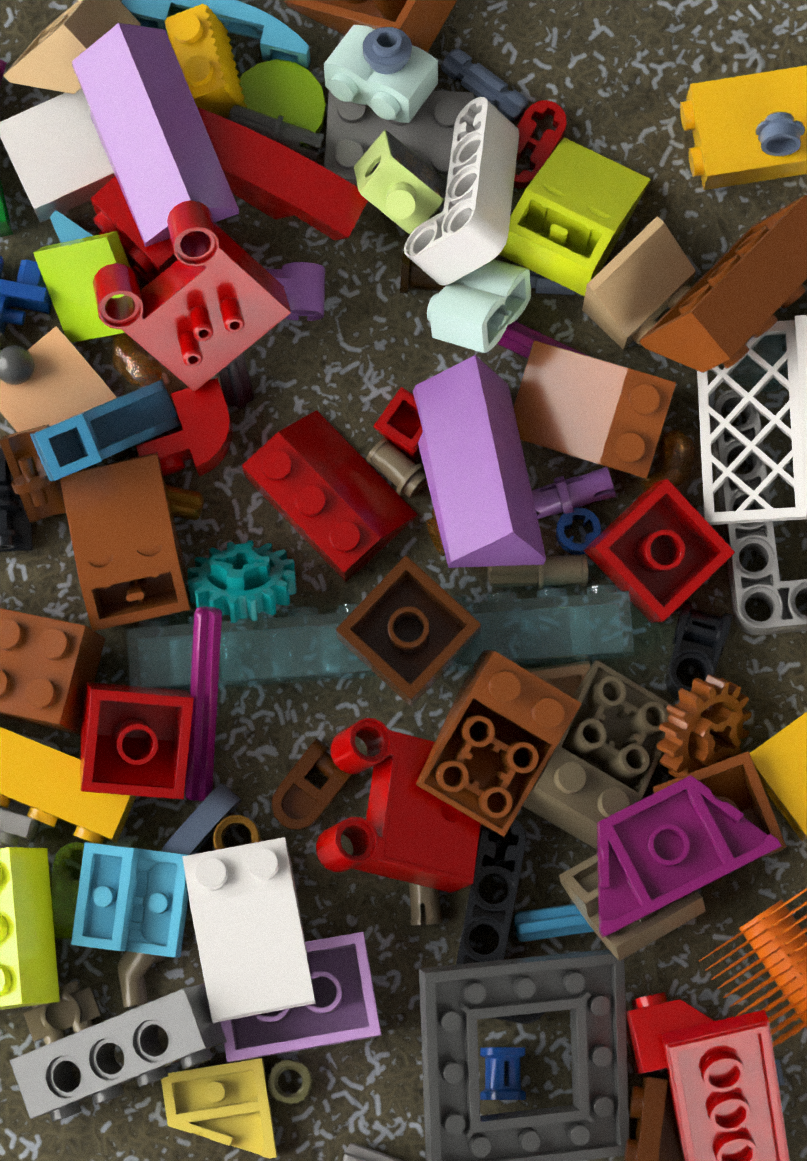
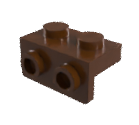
[624,1077,683,1161]

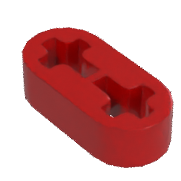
[514,100,567,189]

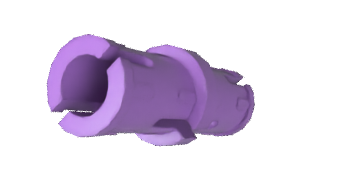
[531,467,616,519]

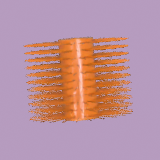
[699,888,807,1047]

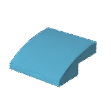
[71,842,189,958]

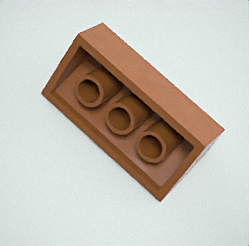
[639,195,807,373]

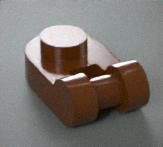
[272,739,354,831]

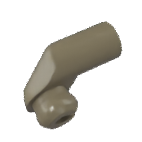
[118,951,166,1008]

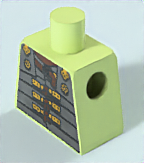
[354,129,447,234]

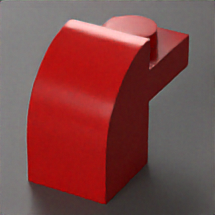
[136,378,233,476]

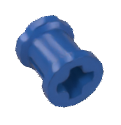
[480,1047,526,1100]

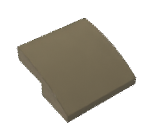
[559,854,706,961]

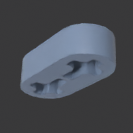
[161,783,242,855]

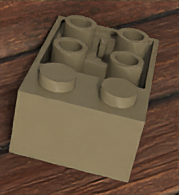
[522,660,672,849]

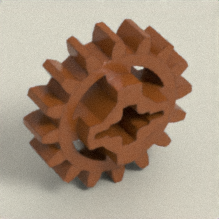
[656,675,752,778]

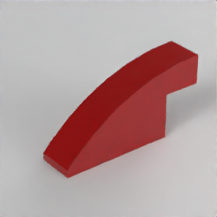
[197,107,368,241]

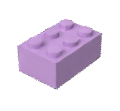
[221,932,382,1063]

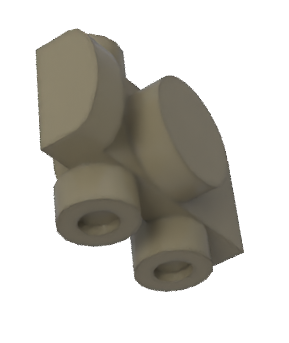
[23,981,102,1045]

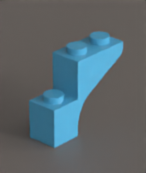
[30,379,181,481]

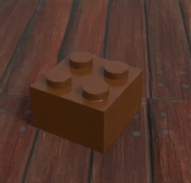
[335,555,481,707]

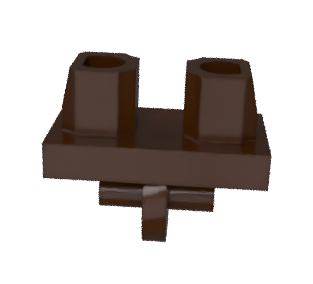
[0,424,66,523]

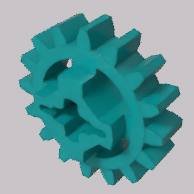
[187,540,297,623]

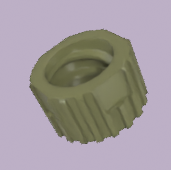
[267,1059,313,1105]

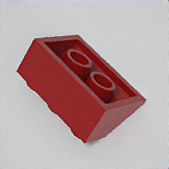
[241,410,418,582]

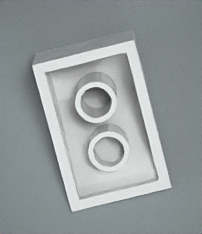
[182,837,316,1023]

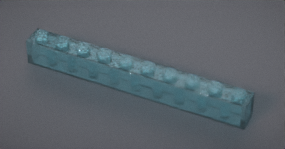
[127,585,634,691]

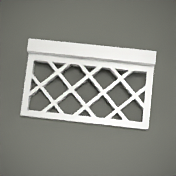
[697,315,807,525]

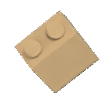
[3,0,141,94]
[582,216,696,350]

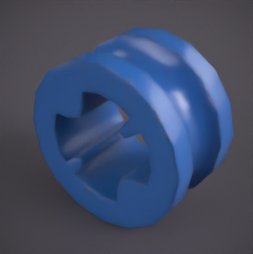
[556,507,601,555]

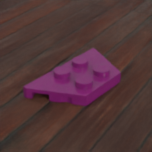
[597,775,781,938]

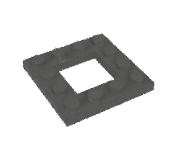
[419,949,629,1161]

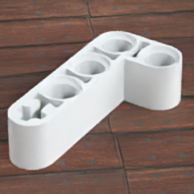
[404,97,519,286]

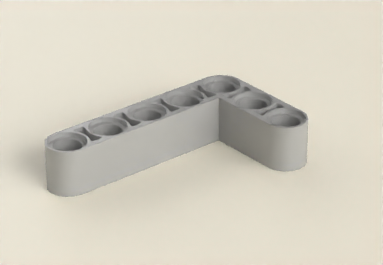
[710,389,807,636]

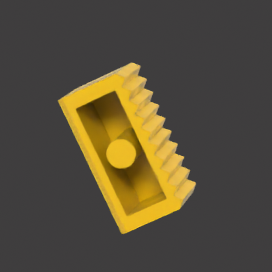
[165,4,247,118]

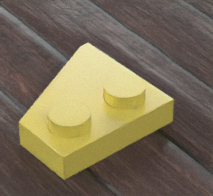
[161,1058,278,1159]

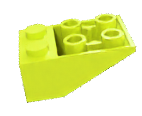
[499,137,650,297]

